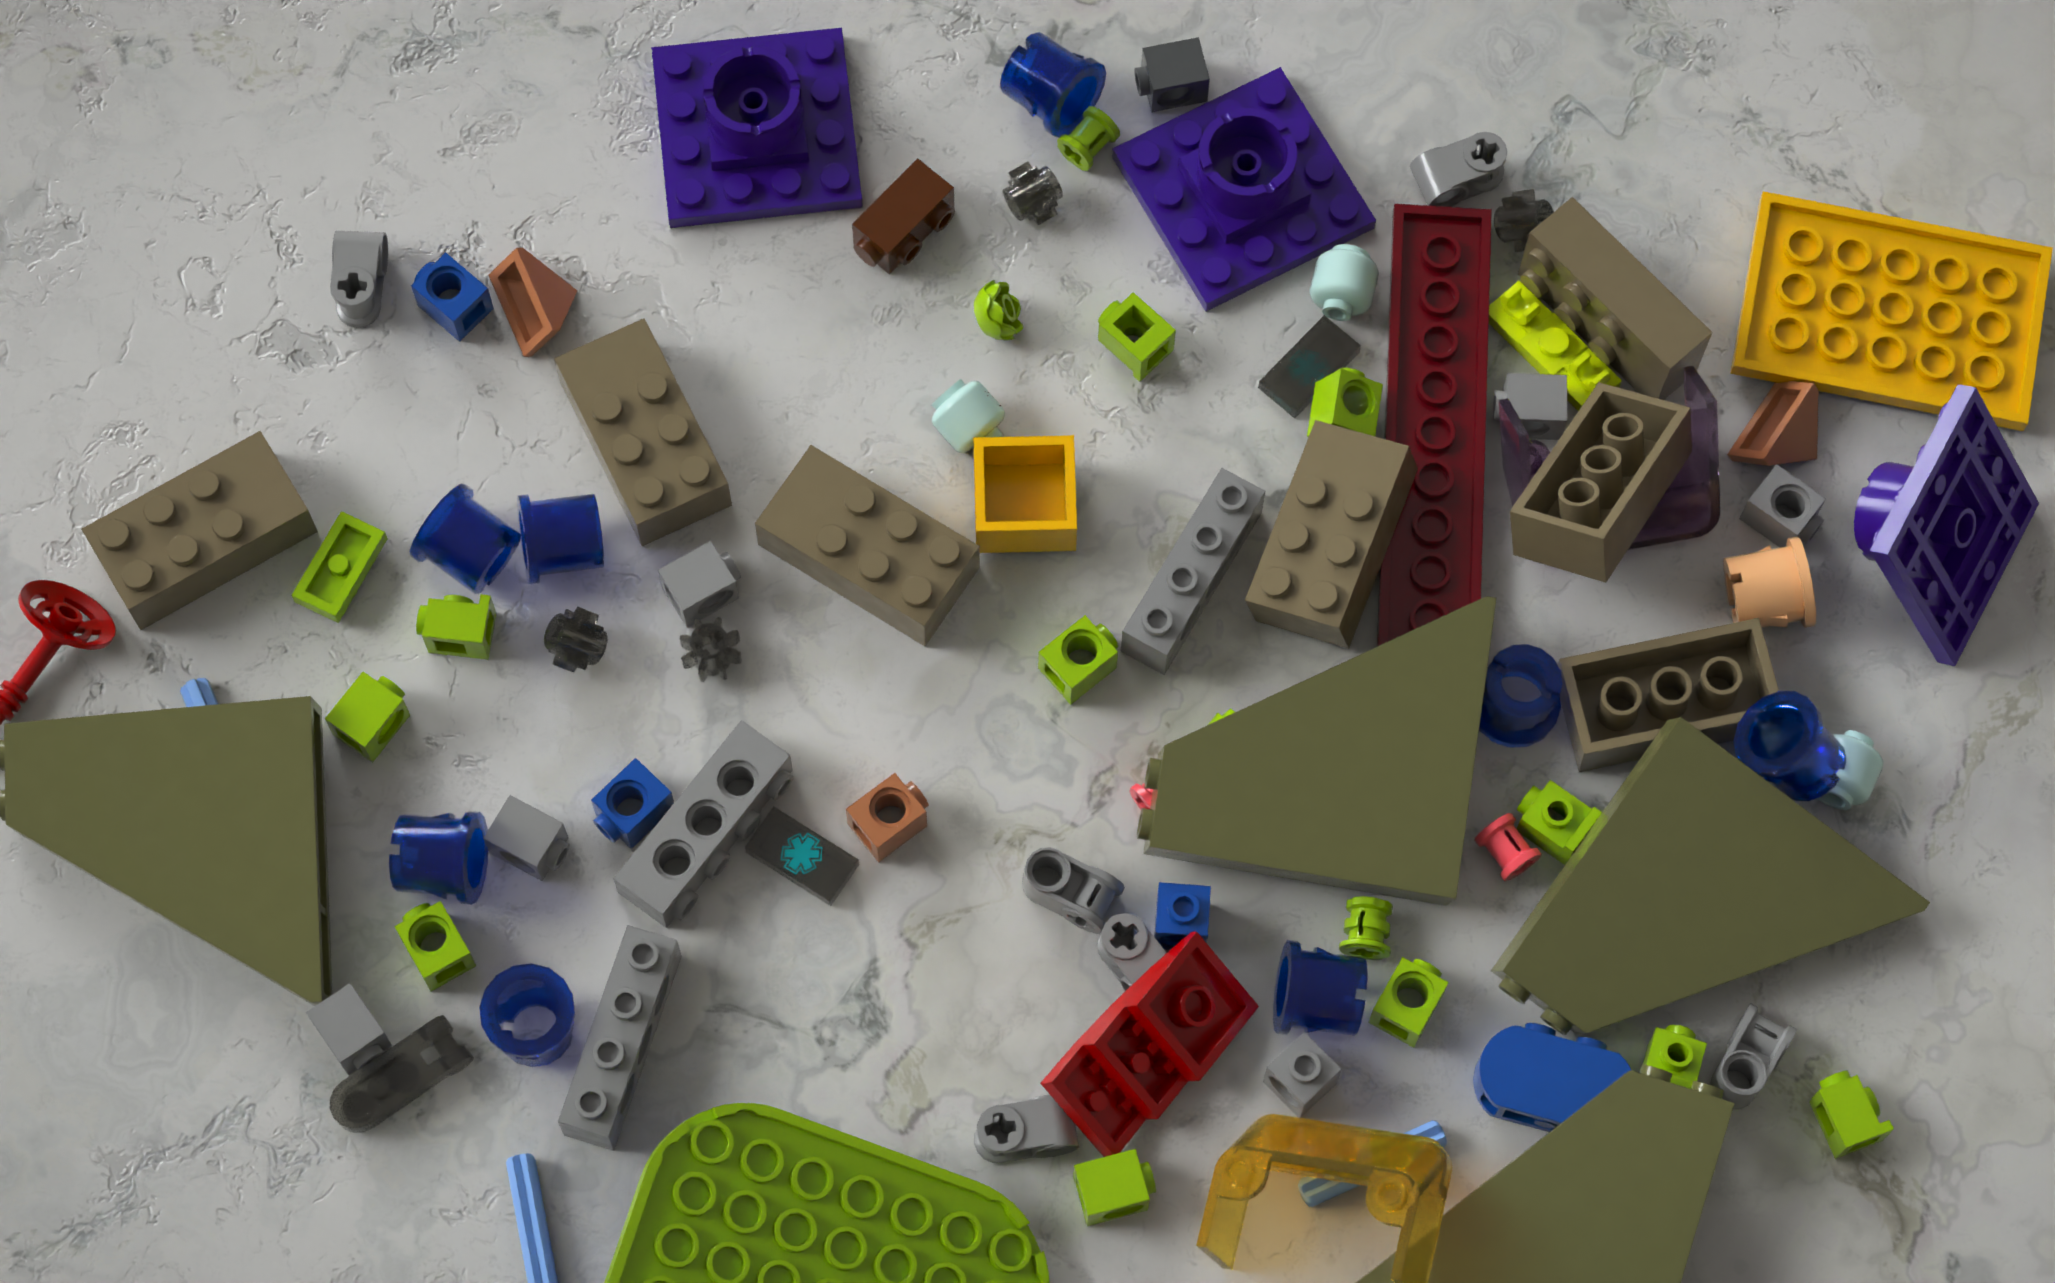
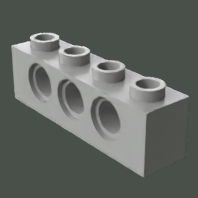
[1121,468,1266,675]
[613,720,793,928]
[558,925,682,1151]

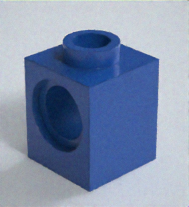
[411,252,494,342]
[591,758,674,849]
[1154,882,1211,950]

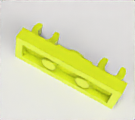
[1489,280,1622,411]

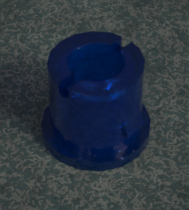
[1000,32,1106,138]
[409,484,521,594]
[517,494,604,584]
[1479,644,1562,748]
[1734,691,1846,801]
[389,811,488,905]
[1273,940,1368,1036]
[479,963,576,1067]

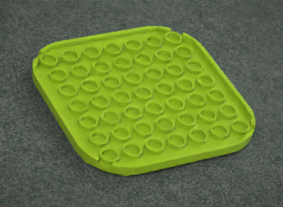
[604,1103,1049,1283]

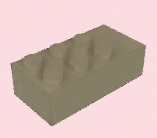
[1518,197,1713,400]
[554,318,732,546]
[1510,382,1692,583]
[1245,420,1418,649]
[81,431,318,630]
[755,445,980,646]
[1555,618,1785,772]

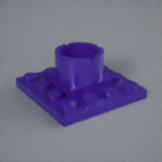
[651,27,863,228]
[1112,67,1376,312]
[1854,384,2039,666]

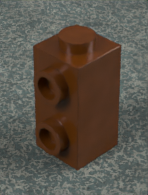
[852,158,955,275]

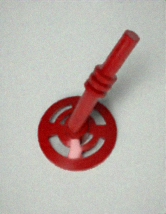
[0,580,116,725]

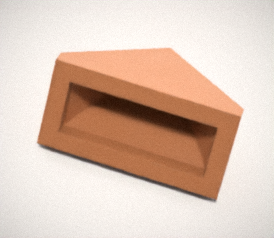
[488,248,577,357]
[1727,381,1818,466]

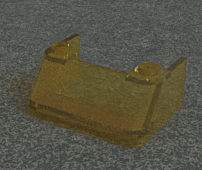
[1196,1114,1452,1283]

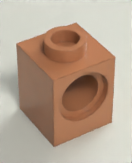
[846,773,929,863]

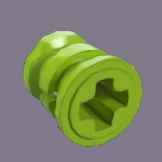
[1339,896,1393,960]

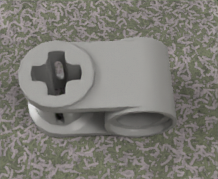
[1410,132,1507,207]
[330,231,388,328]
[1022,847,1125,934]
[1097,913,1167,991]
[1710,1003,1797,1109]
[974,1094,1079,1163]

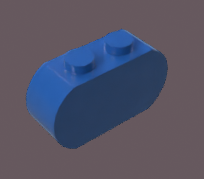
[1473,1023,1631,1132]

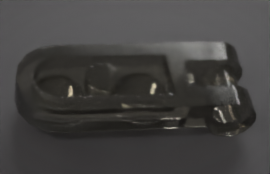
[330,1015,474,1133]

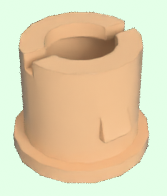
[1723,537,1816,628]

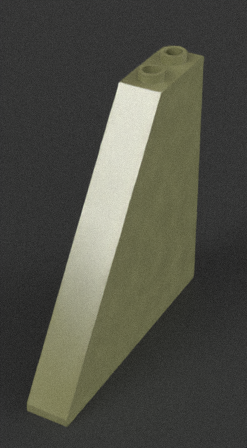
[1137,596,1497,906]
[0,696,333,1006]
[1491,717,1930,1035]
[1356,1064,1734,1283]

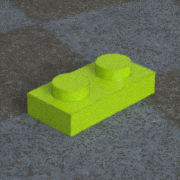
[291,511,388,623]

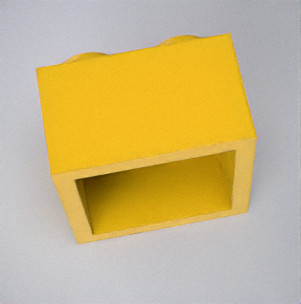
[973,435,1077,553]

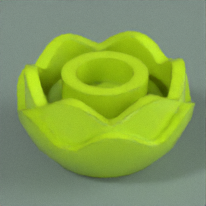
[974,280,1023,341]

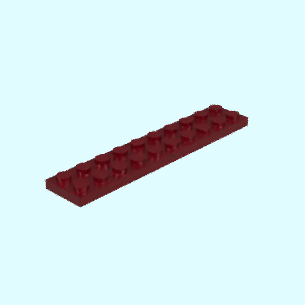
[1377,204,1492,647]

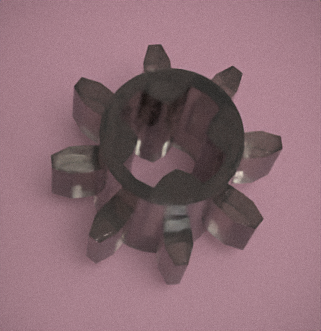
[1003,162,1063,225]
[1494,189,1554,252]
[544,607,608,672]
[679,617,742,682]

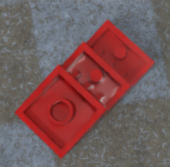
[1040,931,1259,1157]

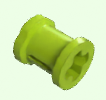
[1057,106,1121,171]

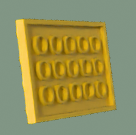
[1730,191,2053,431]

